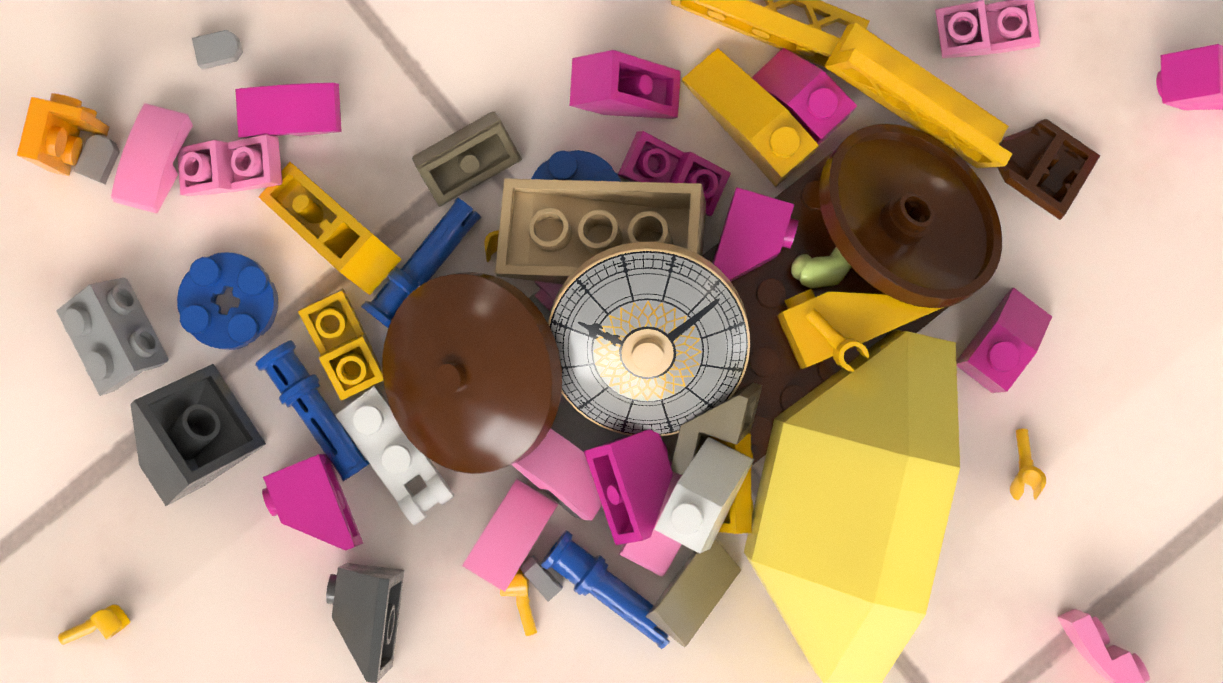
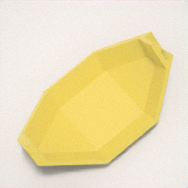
[744,330,960,683]

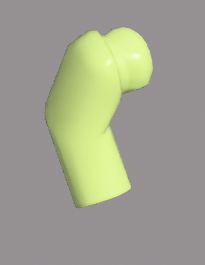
[791,247,851,288]

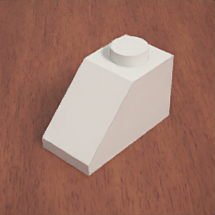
[654,437,754,554]

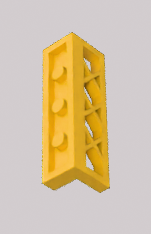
[671,0,870,67]
[824,22,1012,168]

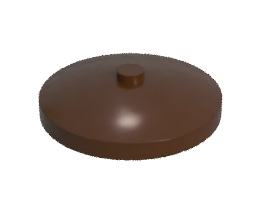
[819,124,1002,308]
[382,272,562,474]

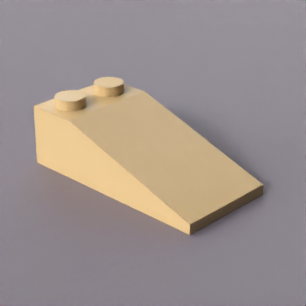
[495,178,706,284]

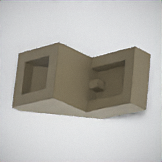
[671,382,763,475]

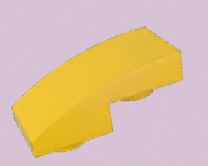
[298,289,383,401]

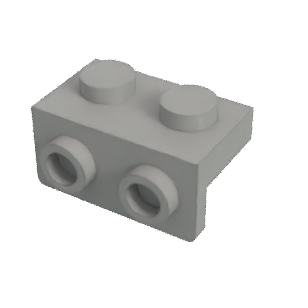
[56,278,168,396]

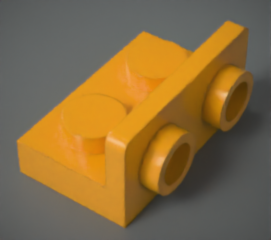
[17,93,109,176]

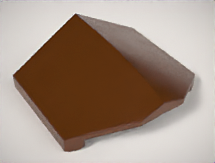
[997,119,1101,220]

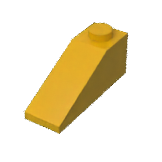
[682,48,819,187]
[258,162,402,296]
[777,289,944,369]

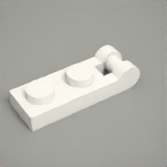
[335,386,454,525]

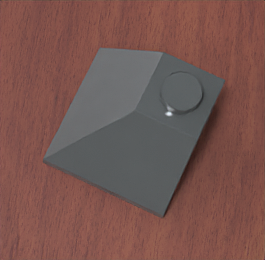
[130,364,266,506]
[326,563,404,683]

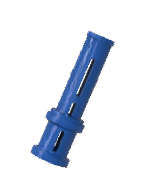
[361,198,482,328]
[255,340,370,482]
[540,530,670,649]

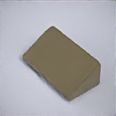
[412,112,522,207]
[646,539,741,648]

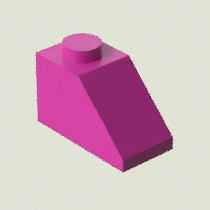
[1156,44,1223,110]
[751,48,857,145]
[569,50,681,119]
[713,187,799,282]
[956,287,1052,393]
[584,429,673,545]
[262,454,363,551]

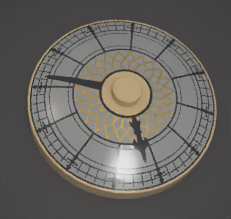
[548,242,750,436]

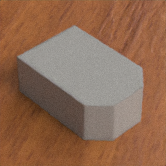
[192,30,243,70]
[73,134,120,185]
[520,555,563,602]

